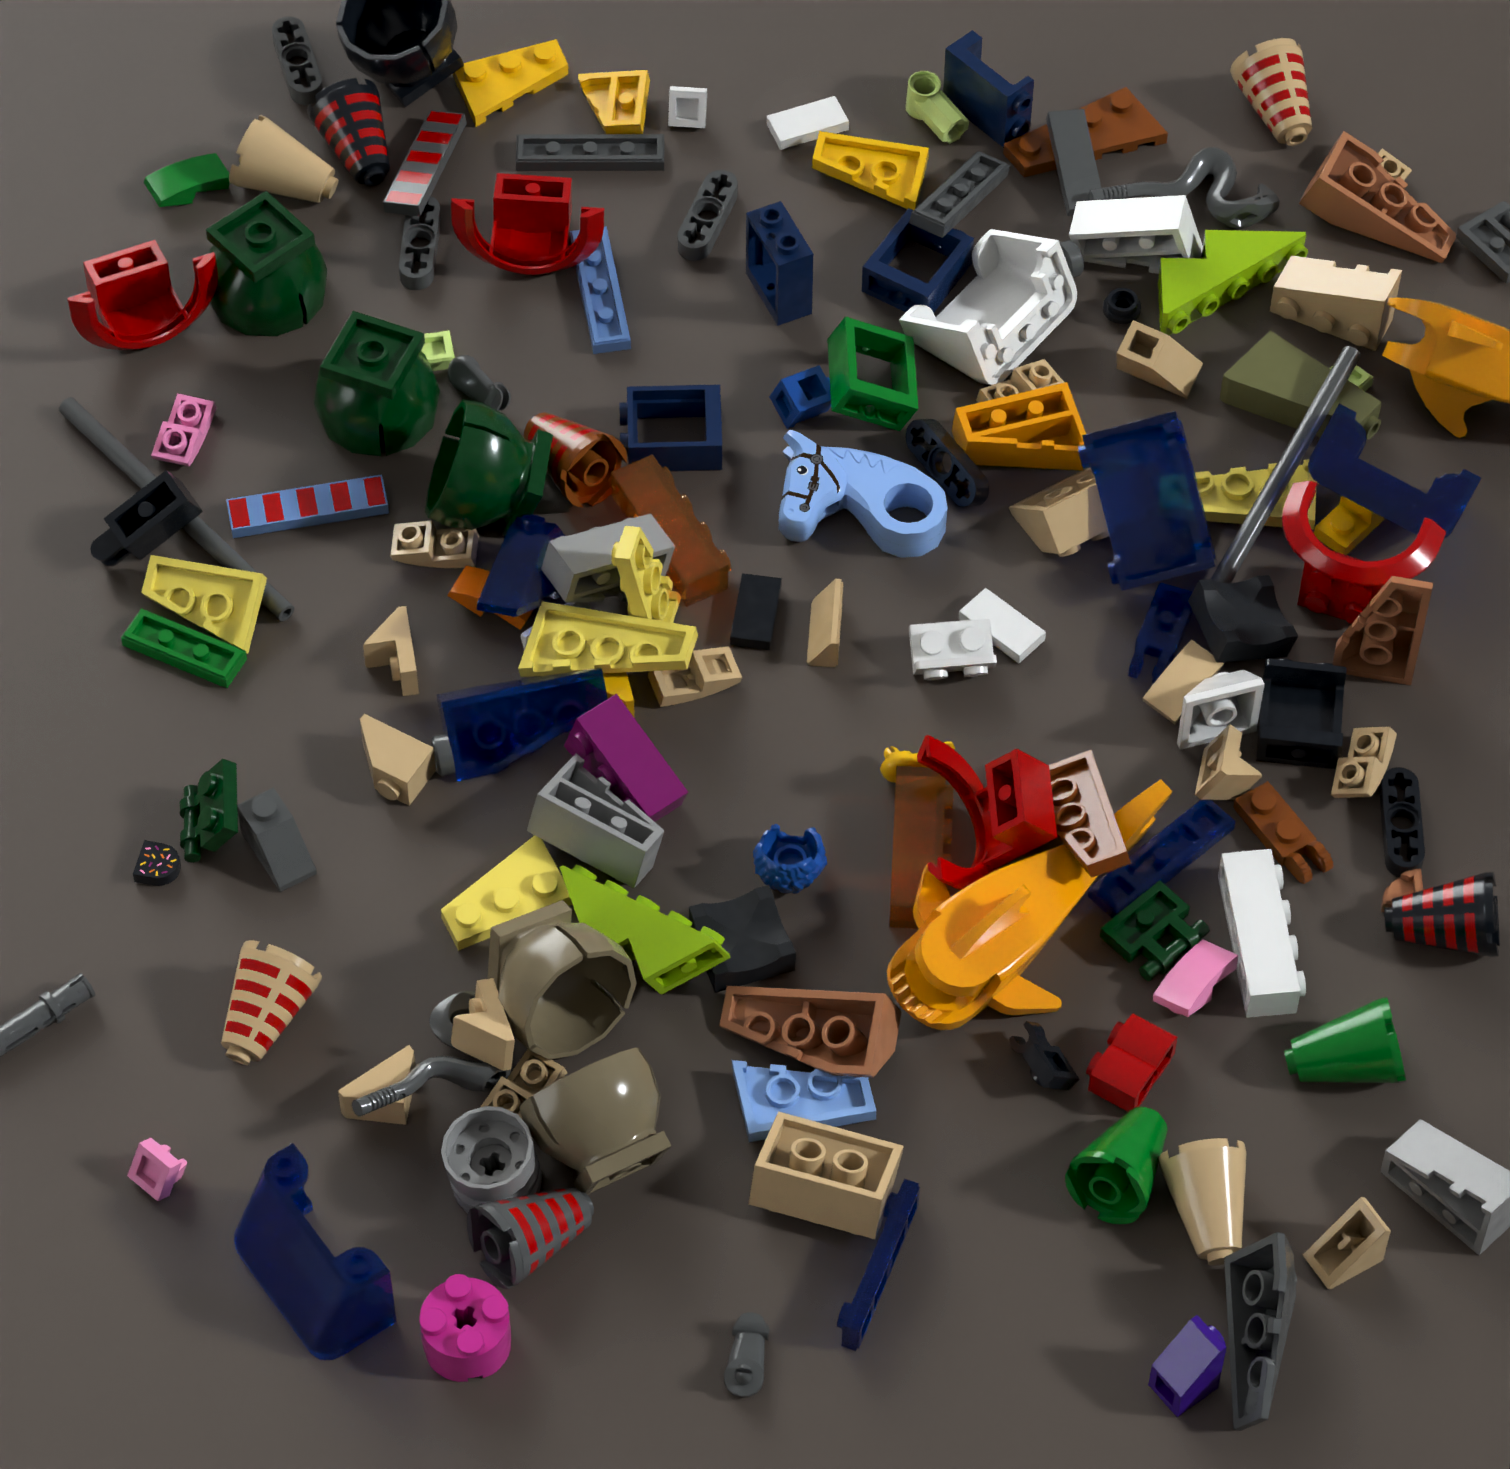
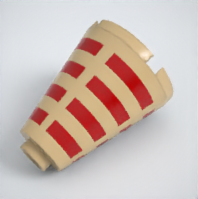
[1230,38,1312,146]
[221,940,322,1065]

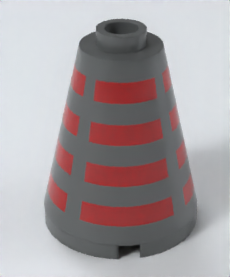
[467,1187,594,1289]

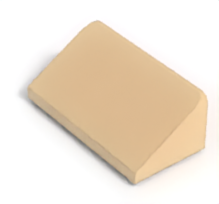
[807,579,843,667]

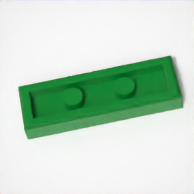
[121,608,247,688]

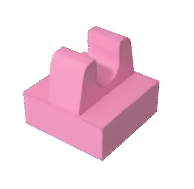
[127,1138,187,1201]

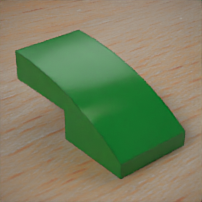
[144,153,230,207]

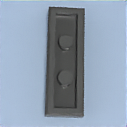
[1046,109,1101,216]

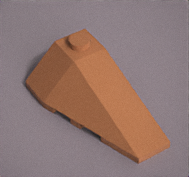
[1299,131,1457,263]
[1332,576,1433,685]
[719,986,902,1078]

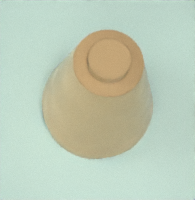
[229,115,338,203]
[1158,1138,1247,1266]

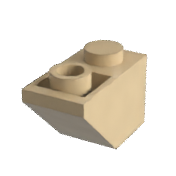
[1117,320,1203,399]

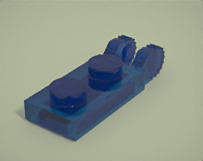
[1128,582,1193,684]

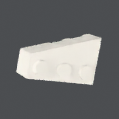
[1069,195,1203,274]

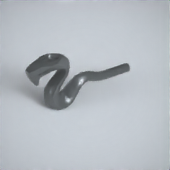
[1089,147,1280,229]
[352,991,511,1117]

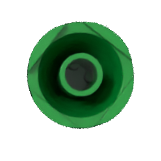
[1284,997,1406,1083]
[1065,1107,1168,1224]

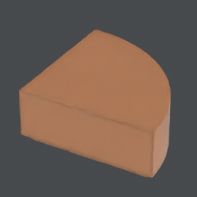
[1381,869,1423,912]

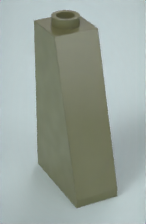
[1219,330,1382,449]

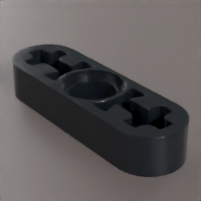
[905,419,989,507]
[1379,767,1425,877]

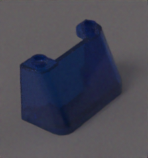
[1308,403,1481,540]
[1078,411,1218,591]
[234,1143,397,1360]

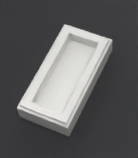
[767,96,849,150]
[959,588,1046,664]

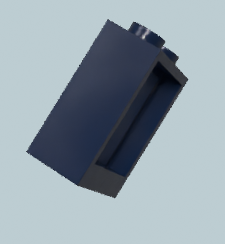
[746,201,814,326]
[861,208,974,313]
[619,385,722,472]

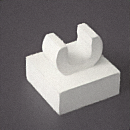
[668,86,707,128]

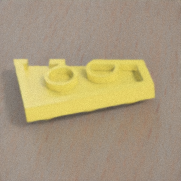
[141,555,267,654]
[441,835,573,951]

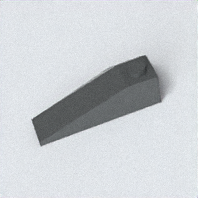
[1224,1232,1297,1431]

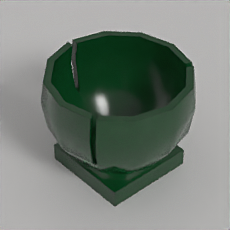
[206,191,327,336]
[314,311,440,456]
[425,400,553,539]

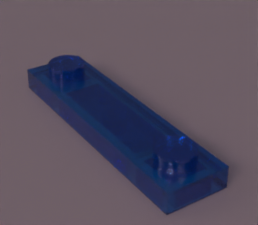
[1088,800,1236,918]
[837,1179,920,1351]

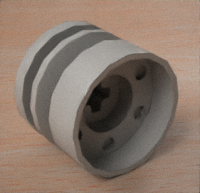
[441,1106,543,1214]

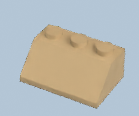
[1009,459,1158,557]
[749,1111,904,1239]

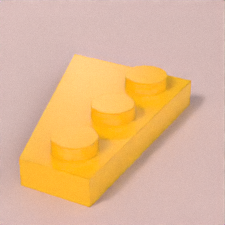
[453,39,569,127]
[812,131,929,210]

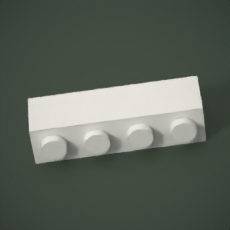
[1218,849,1306,1018]

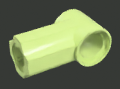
[906,71,969,144]

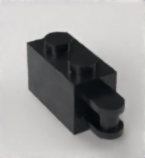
[90,470,203,566]

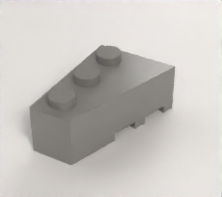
[1380,1119,1510,1255]

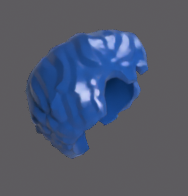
[753,824,827,894]

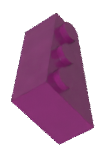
[564,694,688,822]

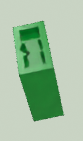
[827,316,918,431]

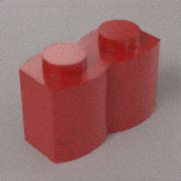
[1086,1014,1178,1112]

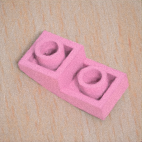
[151,393,217,467]
[1153,939,1238,1017]

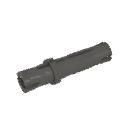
[0,973,96,1057]

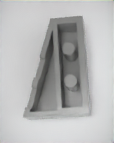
[541,513,675,602]
[527,753,664,888]

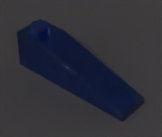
[476,515,565,617]
[436,668,608,781]

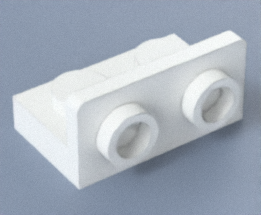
[909,618,997,680]

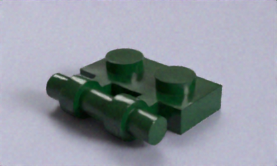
[180,758,238,863]
[1100,880,1210,981]

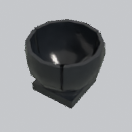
[336,0,464,107]

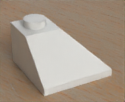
[1177,670,1264,750]

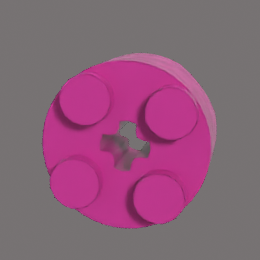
[419,1274,511,1382]

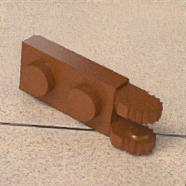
[1233,781,1334,884]

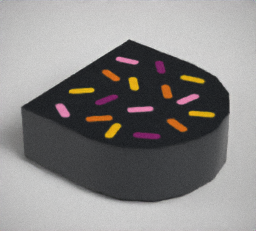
[133,840,181,886]

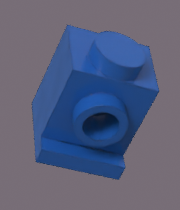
[769,365,831,429]

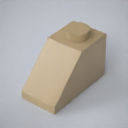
[360,714,436,806]

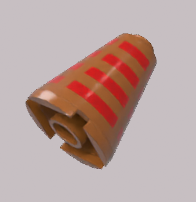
[523,412,627,508]

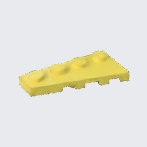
[1156,458,1317,530]
[612,526,681,623]
[518,601,698,677]

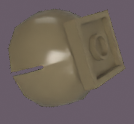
[487,900,637,1060]
[519,1047,671,1195]

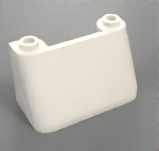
[899,229,1077,385]

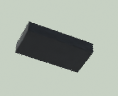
[730,573,782,650]

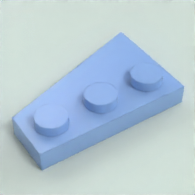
[732,1060,876,1142]

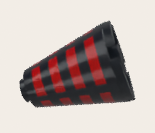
[307,78,390,186]
[1384,872,1500,957]

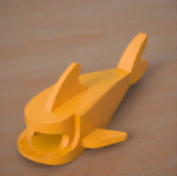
[1382,298,1510,438]
[887,779,1173,1030]

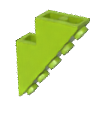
[1158,230,1308,335]
[559,864,731,995]

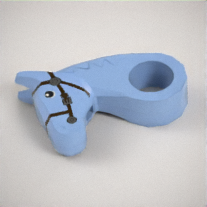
[779,430,948,558]

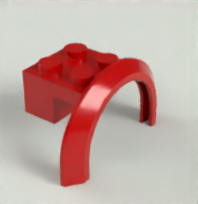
[451,173,604,275]
[67,240,218,350]
[1282,481,1446,624]
[917,735,1057,890]

